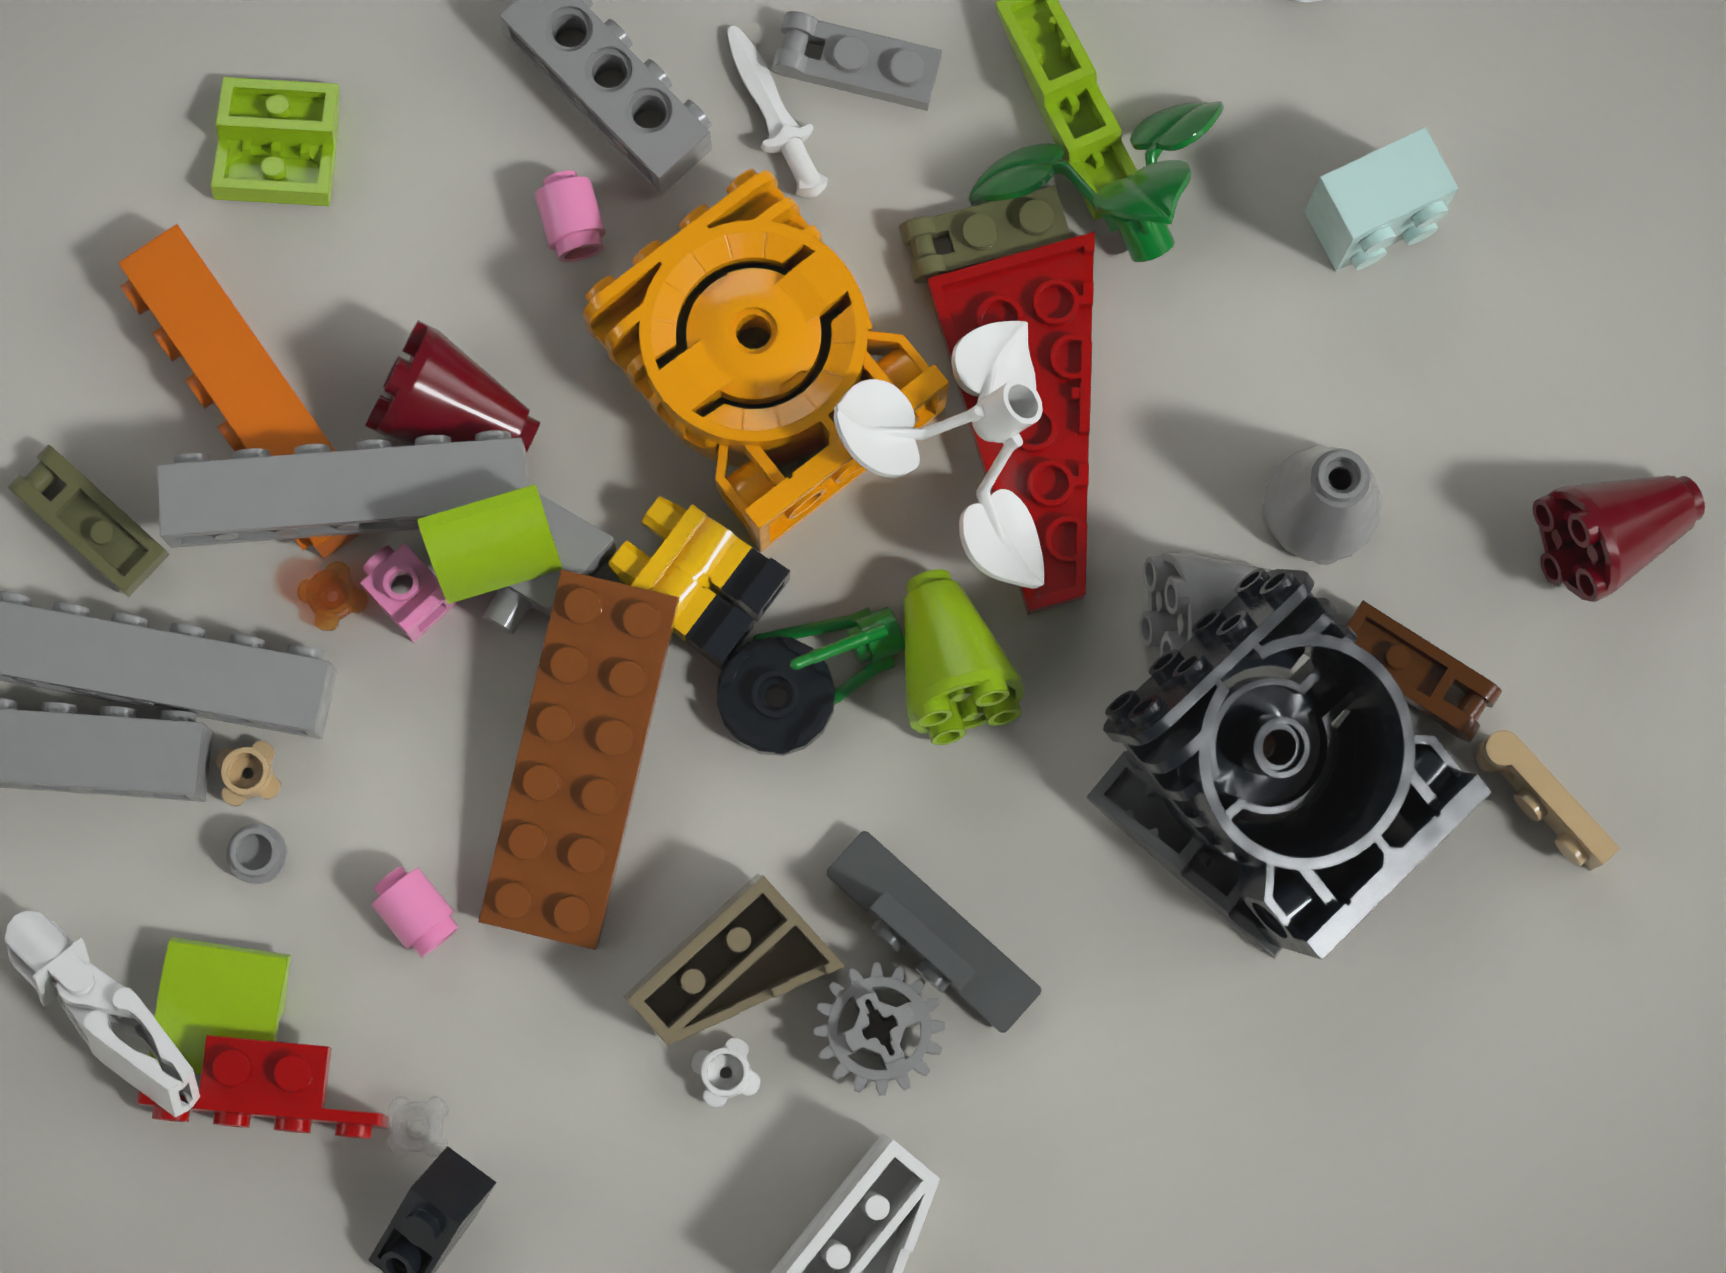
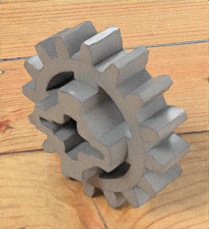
[813,962,945,1096]

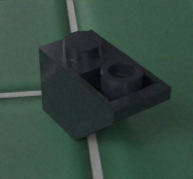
[368,1146,497,1273]

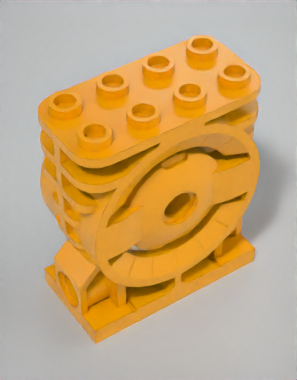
[583,169,949,552]

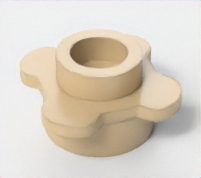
[216,741,281,806]

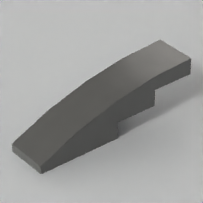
[1087,751,1283,959]

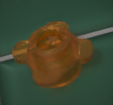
[297,561,368,631]

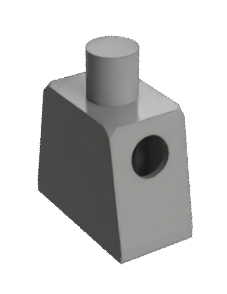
[483,494,616,634]

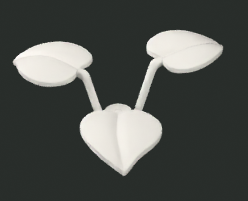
[833,321,1044,589]

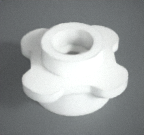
[691,1038,761,1108]

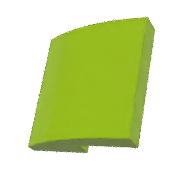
[211,77,340,207]
[417,484,563,604]
[149,937,291,1074]

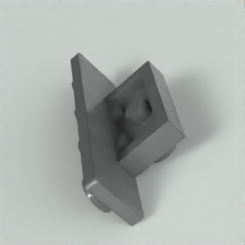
[827,831,1042,1033]

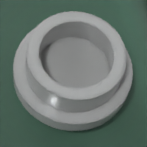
[226,824,288,884]

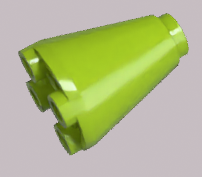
[904,569,1024,745]

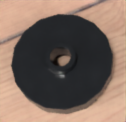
[717,636,835,756]

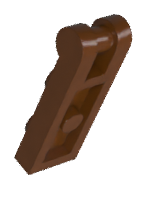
[1346,600,1502,742]

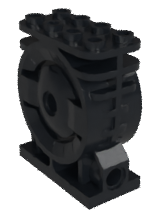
[1103,568,1491,960]

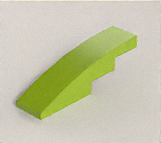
[995,0,1138,221]

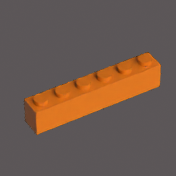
[118,224,360,559]

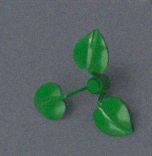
[968,101,1224,262]

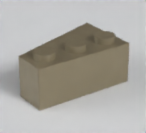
[623,874,845,1046]

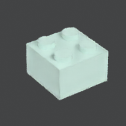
[1304,127,1459,271]

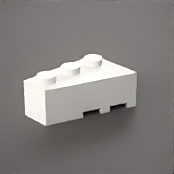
[770,1134,940,1273]

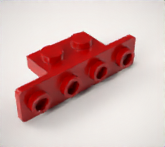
[137,1035,389,1139]

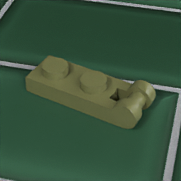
[899,185,1071,283]
[8,444,170,597]

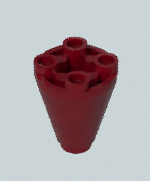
[365,320,540,453]
[1532,475,1705,602]

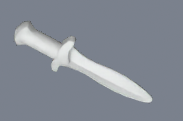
[727,26,828,199]

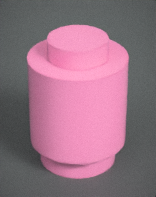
[534,170,606,262]
[371,866,459,958]

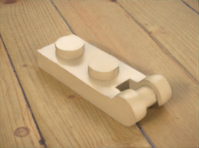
[1475,730,1621,871]

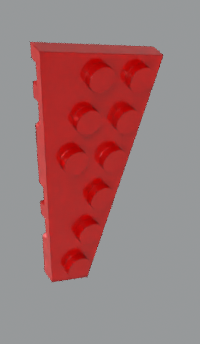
[926,231,1095,615]

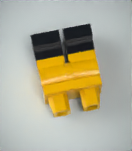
[608,496,791,671]

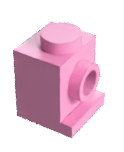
[360,543,457,643]

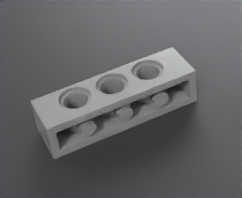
[500,0,712,195]

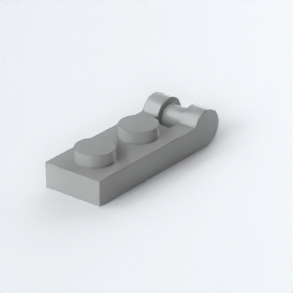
[771,11,942,111]

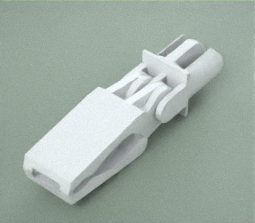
[5,911,200,1117]

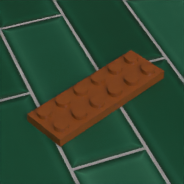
[478,569,681,950]

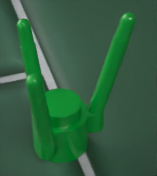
[752,607,905,705]

